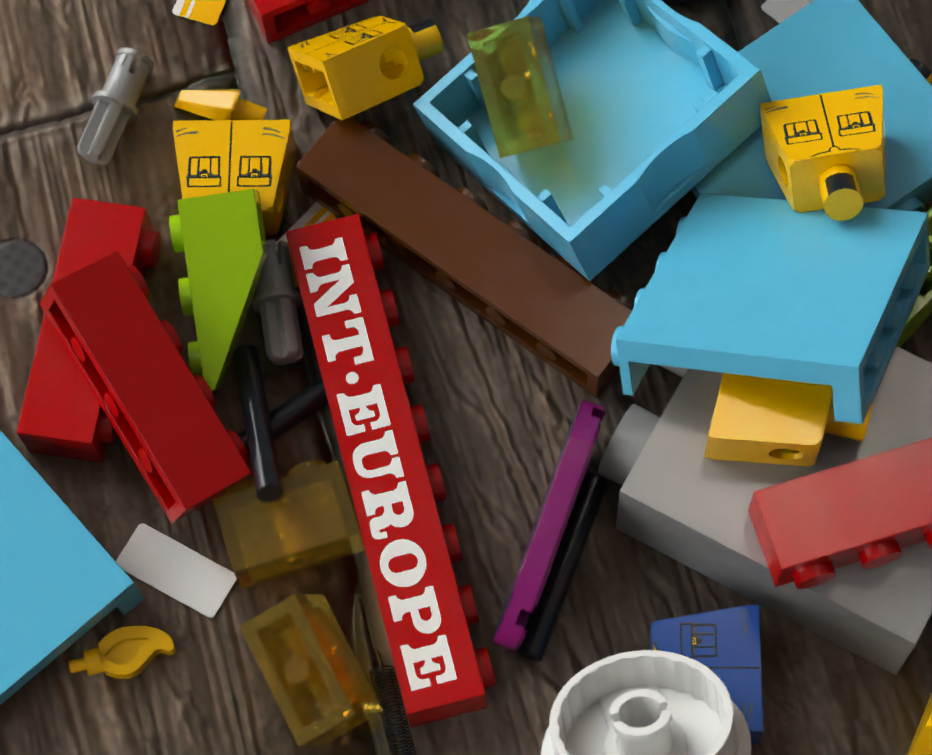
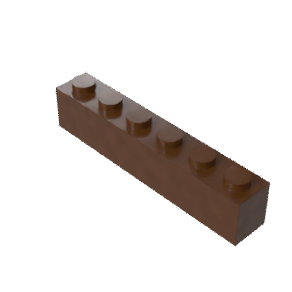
[296,117,634,398]

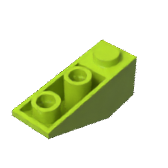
[169,189,268,391]

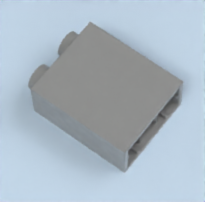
[598,346,932,675]

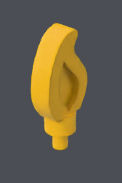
[68,626,176,679]

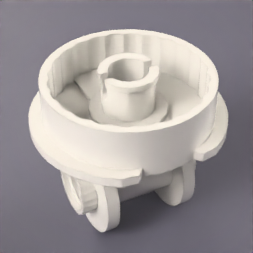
[541,650,752,755]

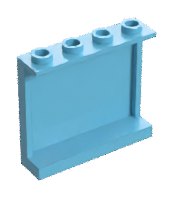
[691,0,932,212]
[611,193,930,424]
[0,430,144,705]

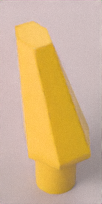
[174,89,268,120]

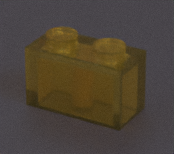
[467,16,574,158]
[212,460,365,589]
[239,594,383,747]

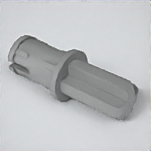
[77,47,154,165]
[252,240,304,366]

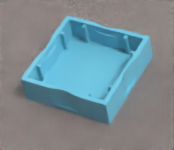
[413,0,771,281]

